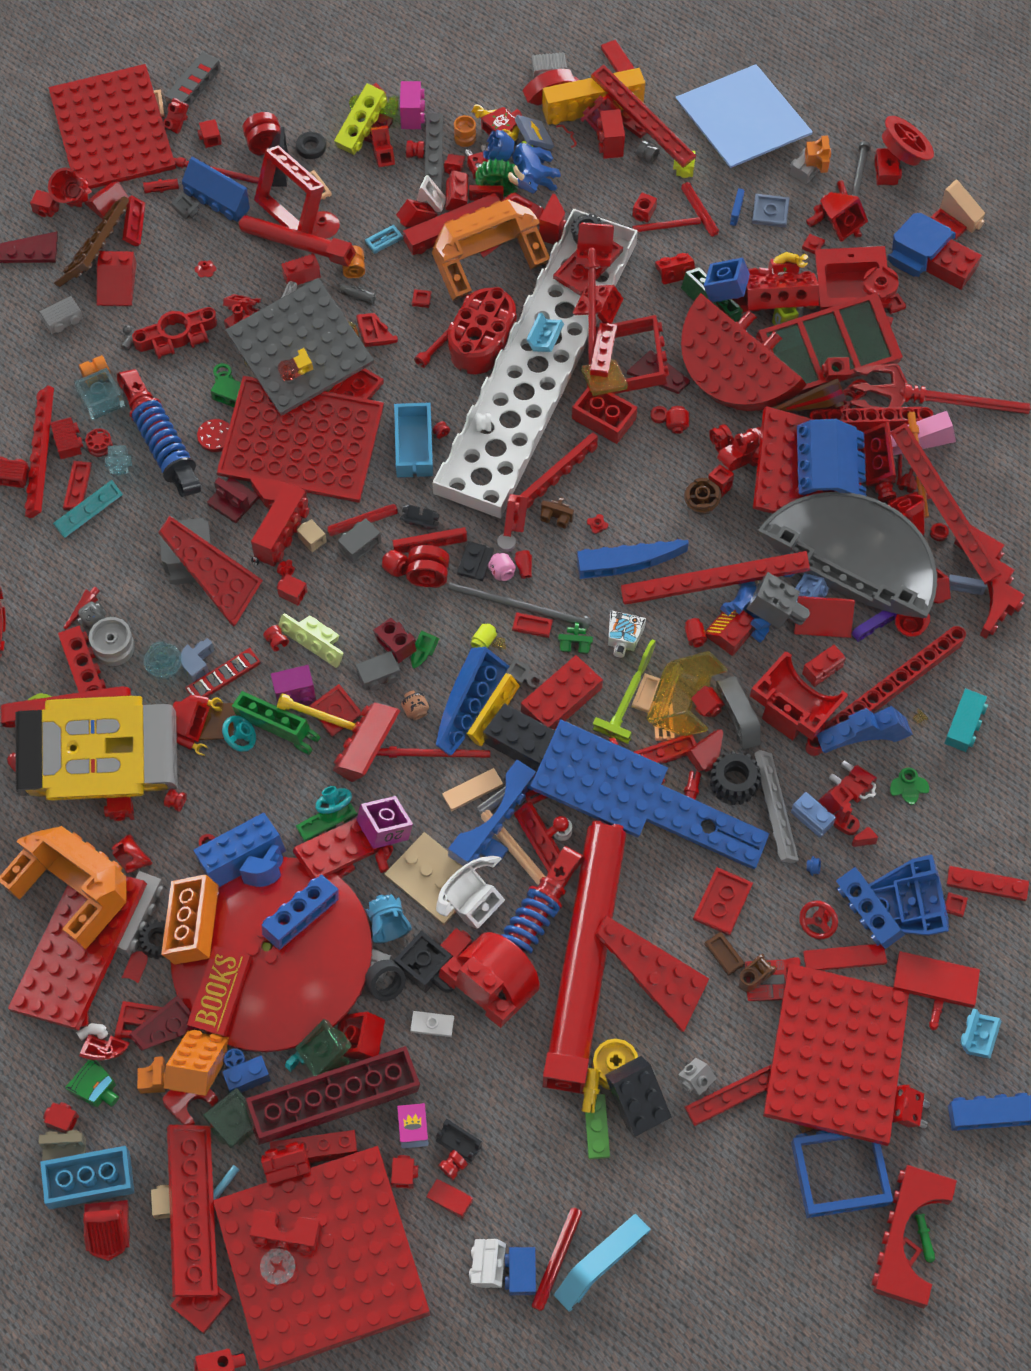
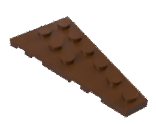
[54,196,129,287]

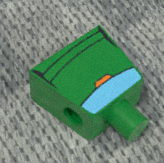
[65,1059,119,1108]

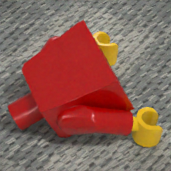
[173,695,223,756]

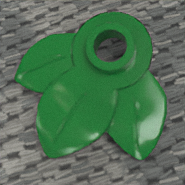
[890,768,929,805]

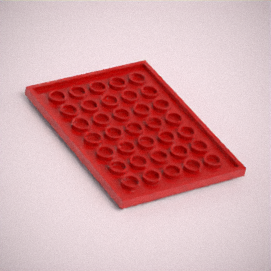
[48,64,176,189]
[217,376,384,503]
[763,963,909,1146]

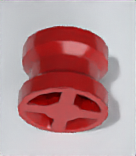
[875,482,896,503]
[164,788,187,812]

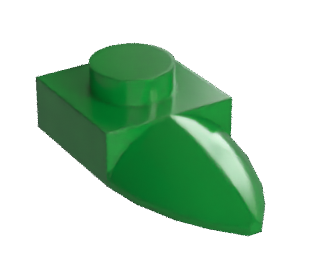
[411,631,440,669]

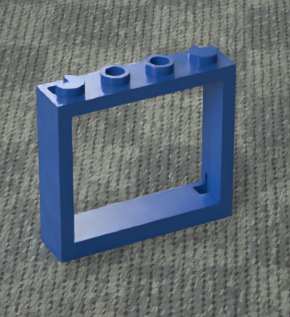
[791,1131,893,1218]

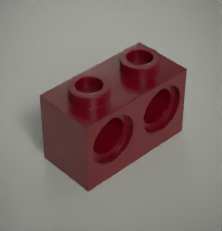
[373,618,417,664]

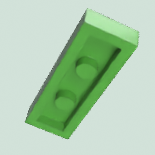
[585,1094,610,1159]

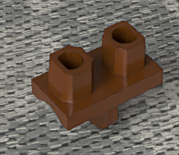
[540,497,574,529]

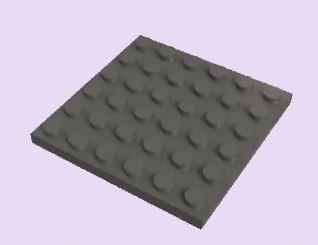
[225,278,374,416]

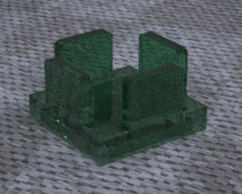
[295,1019,352,1076]
[204,1088,254,1148]

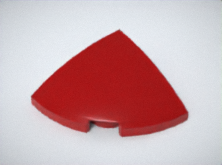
[79,1034,130,1060]

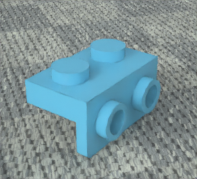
[527,313,564,352]
[961,1009,1002,1059]

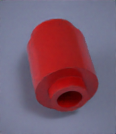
[684,618,707,648]

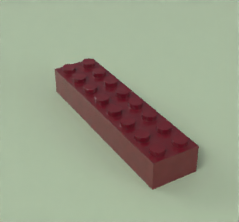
[245,1046,420,1145]

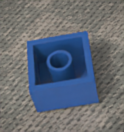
[704,258,750,302]

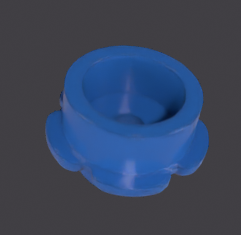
[807,856,821,876]

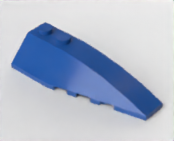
[436,647,510,756]

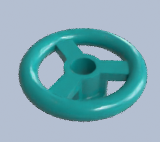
[222,716,256,752]
[315,786,352,814]

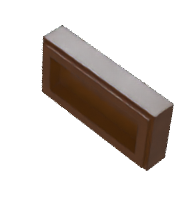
[704,932,745,976]

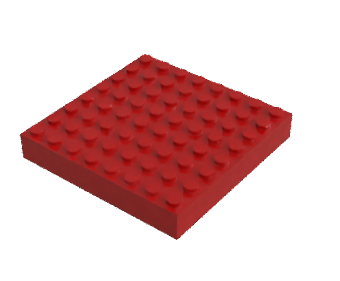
[213,1146,430,1371]

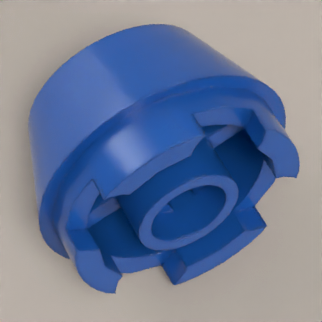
[483,129,514,162]

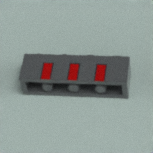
[165,52,221,108]

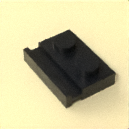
[457,541,494,581]

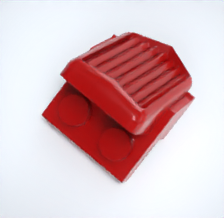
[83,1200,130,1261]

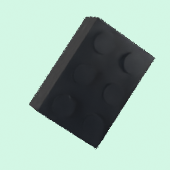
[605,1056,672,1137]

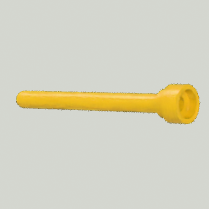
[277,693,355,730]

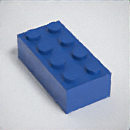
[193,813,286,887]

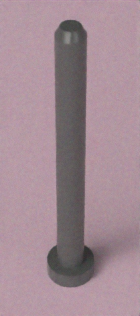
[852,141,871,196]

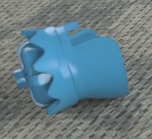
[365,894,412,943]

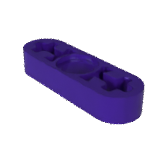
[851,610,897,642]

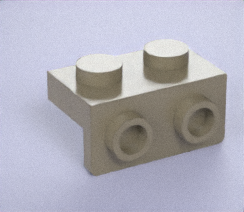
[39,1130,86,1161]

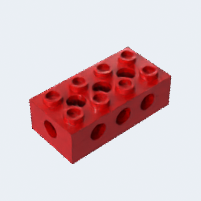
[744,271,819,310]

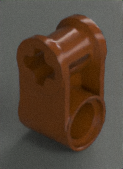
[739,953,777,992]

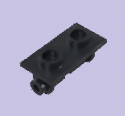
[399,504,440,529]

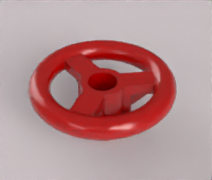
[799,900,838,940]

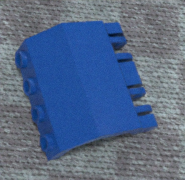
[797,419,866,496]

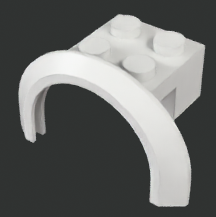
[436,856,505,929]

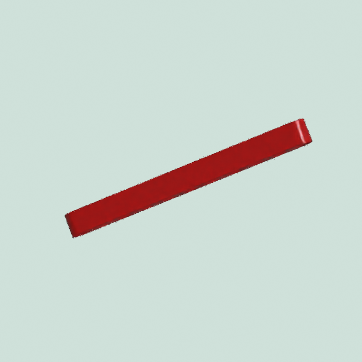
[805,626,966,756]

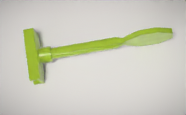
[593,639,656,744]

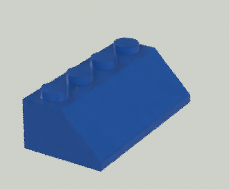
[182,156,250,222]

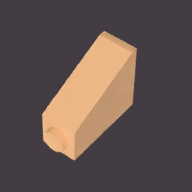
[940,180,985,233]

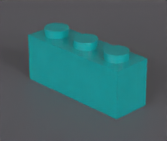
[944,688,988,752]

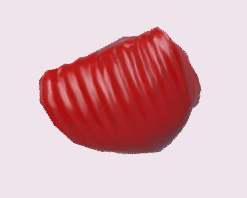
[112,834,152,873]

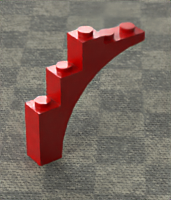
[954,525,1025,639]

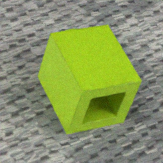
[772,307,799,330]

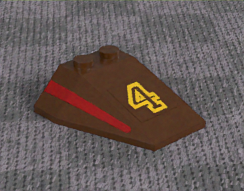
[774,378,846,412]

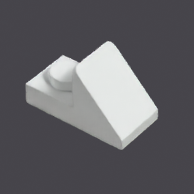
[417,175,446,212]

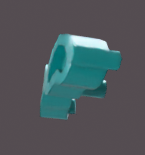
[285,1045,315,1072]

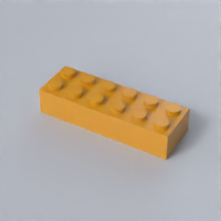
[542,68,645,125]

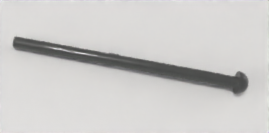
[448,582,591,629]

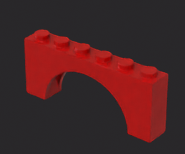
[871,1165,957,1309]

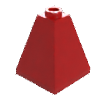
[820,192,868,242]

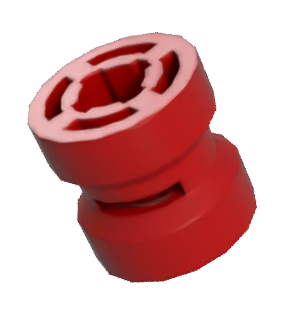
[406,140,424,158]
[263,625,289,652]
[438,1150,468,1180]

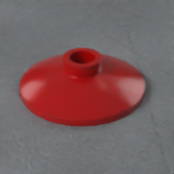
[312,211,340,239]

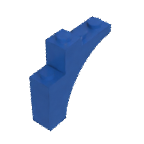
[817,706,913,753]

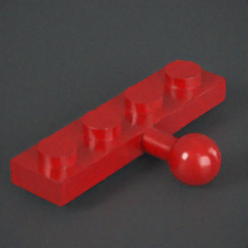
[513,802,569,877]

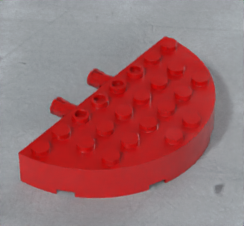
[681,293,807,411]

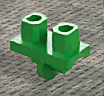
[558,622,593,654]

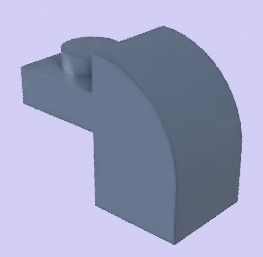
[181,638,214,682]

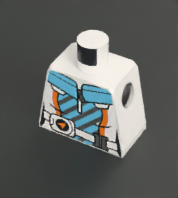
[608,611,646,658]

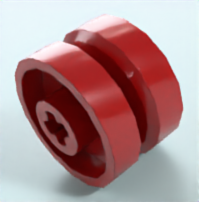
[242,112,280,156]
[406,545,449,588]

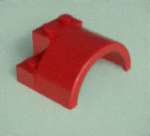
[750,652,848,741]
[439,932,540,1028]

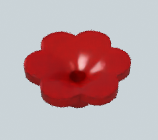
[194,260,217,278]

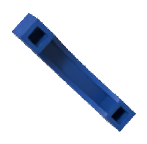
[448,760,536,866]

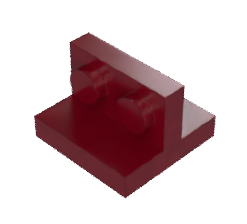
[207,477,259,523]

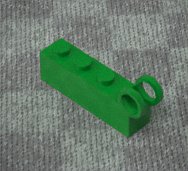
[211,363,241,407]
[232,691,320,755]

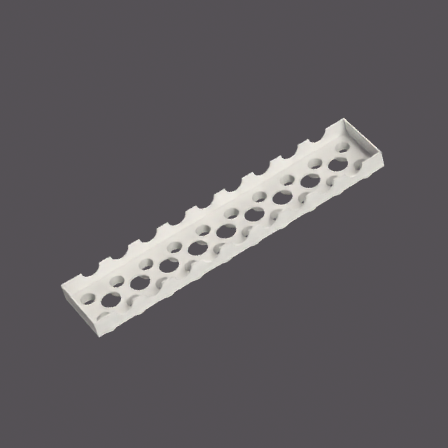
[433,209,638,519]

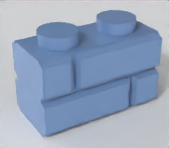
[791,792,836,838]

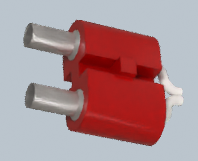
[829,761,877,803]

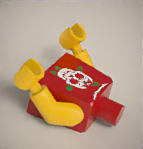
[471,104,522,141]
[758,252,808,308]

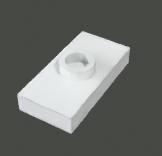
[410,1011,454,1037]

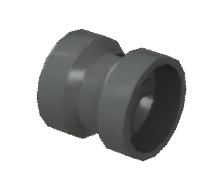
[636,141,660,164]

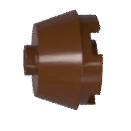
[684,478,721,514]

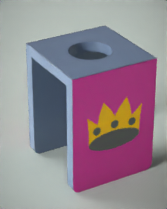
[397,1103,429,1149]

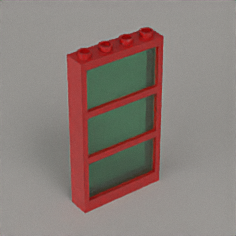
[755,293,903,397]

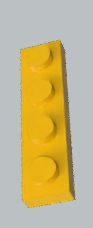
[467,673,520,746]

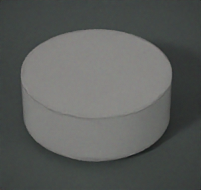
[497,533,516,552]

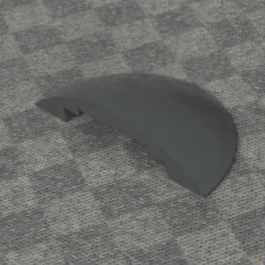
[758,492,937,618]

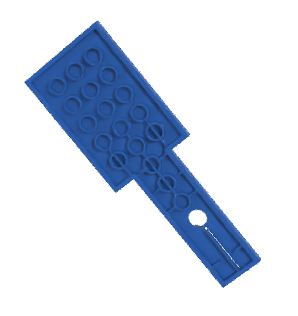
[529,719,770,869]

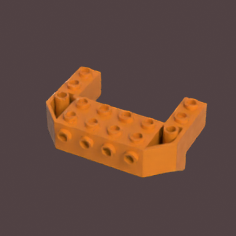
[432,199,550,301]
[0,826,126,950]

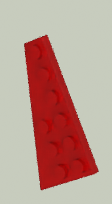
[595,916,709,1032]

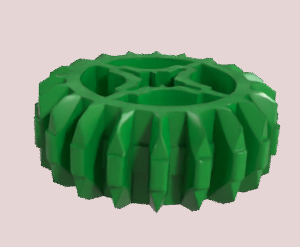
[475,158,519,196]

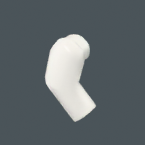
[76,1023,108,1041]

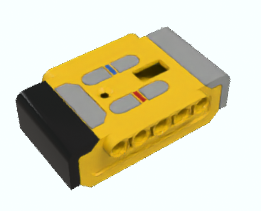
[15,696,178,800]

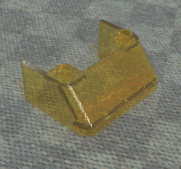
[647,651,728,736]

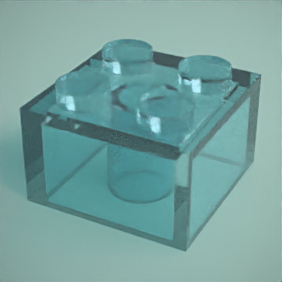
[74,368,125,420]

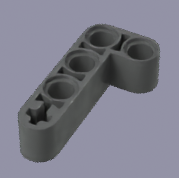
[716,676,761,750]

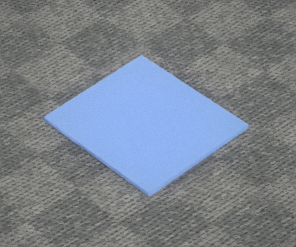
[676,64,812,168]

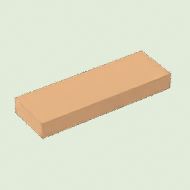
[442,768,503,812]

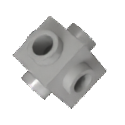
[678,1058,717,1096]

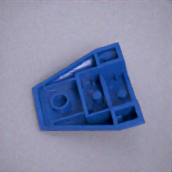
[858,855,949,936]

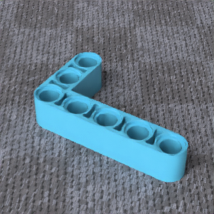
[554,1214,651,1312]

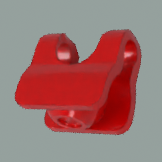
[163,1089,219,1125]

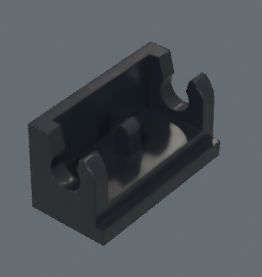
[435,1118,482,1164]

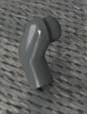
[121,325,135,351]

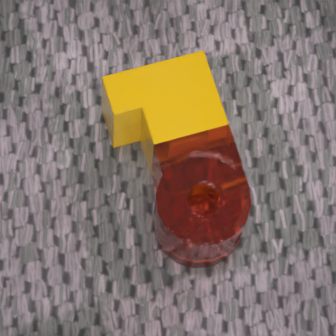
[278,348,313,381]

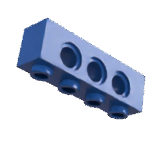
[836,867,905,949]
[261,874,339,950]

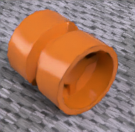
[454,115,476,147]
[342,246,365,278]
[79,355,111,386]

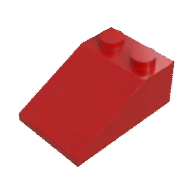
[97,251,137,306]

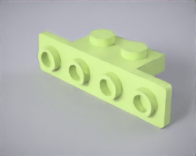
[279,613,343,668]

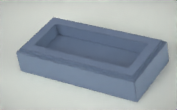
[949,574,987,595]

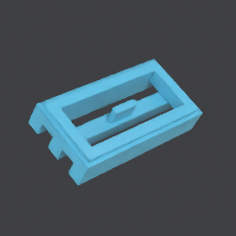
[365,225,403,254]

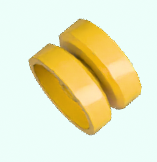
[592,1039,638,1090]

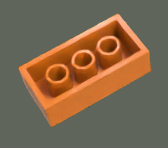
[161,875,219,965]
[164,1030,228,1096]

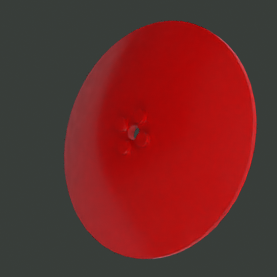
[171,857,373,1052]

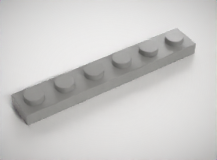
[754,750,799,863]

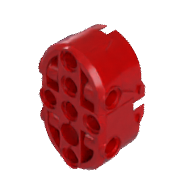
[447,287,517,374]

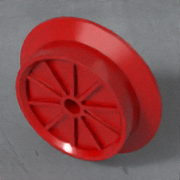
[882,116,934,166]

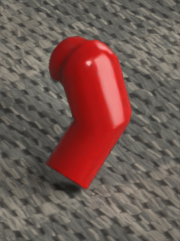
[375,845,394,873]

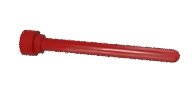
[414,329,448,368]

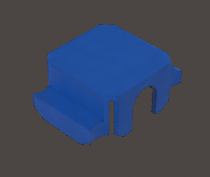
[887,213,956,277]

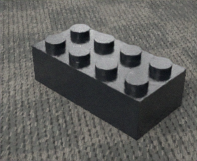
[483,703,555,772]

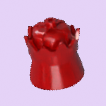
[48,167,92,208]

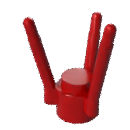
[896,454,917,493]

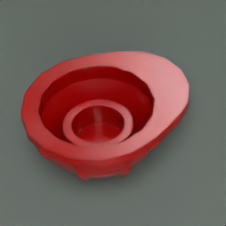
[895,614,930,637]

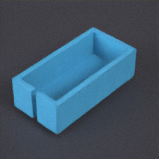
[394,403,433,477]

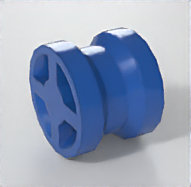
[224,1049,246,1069]

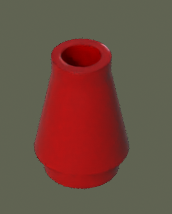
[514,550,532,579]

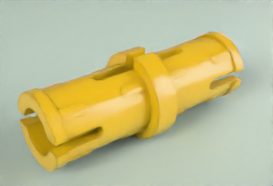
[581,1068,601,1113]

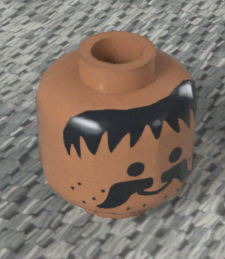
[401,690,429,720]

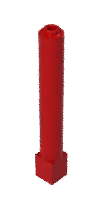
[239,215,356,267]

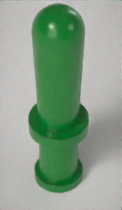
[914,1214,935,1263]

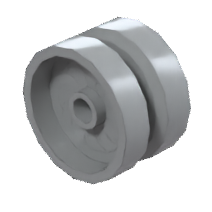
[89,617,135,666]

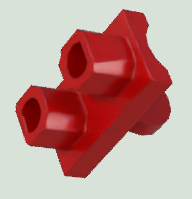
[163,98,189,134]

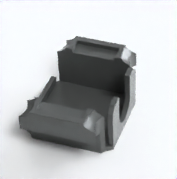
[159,517,211,585]

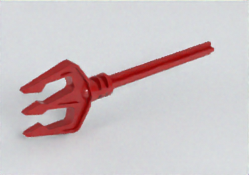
[850,363,1031,414]

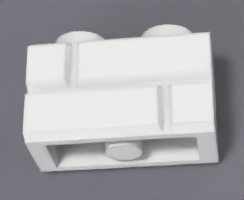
[469,1239,506,1288]

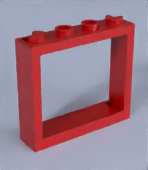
[254,146,324,234]
[596,315,669,394]

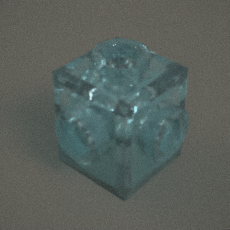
[105,445,132,475]

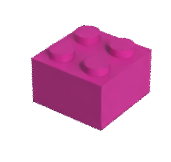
[400,81,425,129]

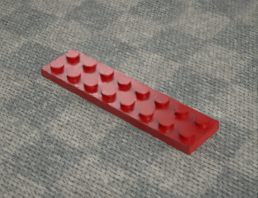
[167,1124,218,1297]

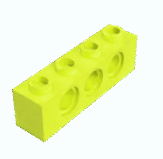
[334,83,387,155]

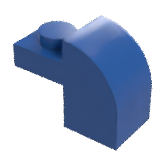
[239,845,283,887]

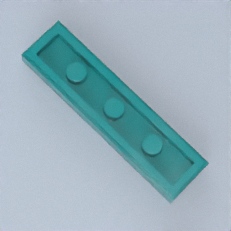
[52,480,123,538]

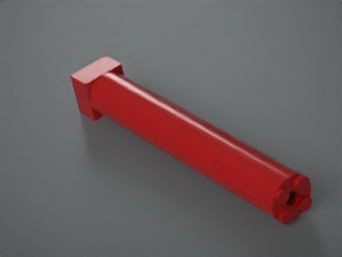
[543,821,627,1094]

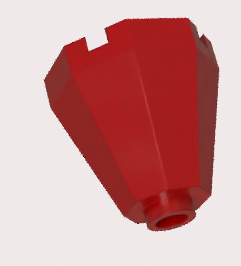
[888,494,925,536]

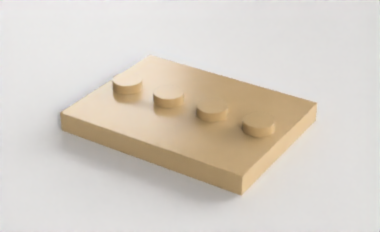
[384,832,484,925]

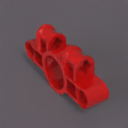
[132,307,217,359]
[717,427,761,471]

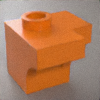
[805,136,831,173]
[137,1056,166,1094]

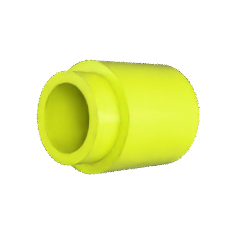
[470,624,497,648]

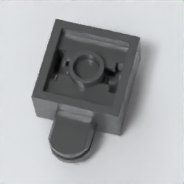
[747,572,810,628]

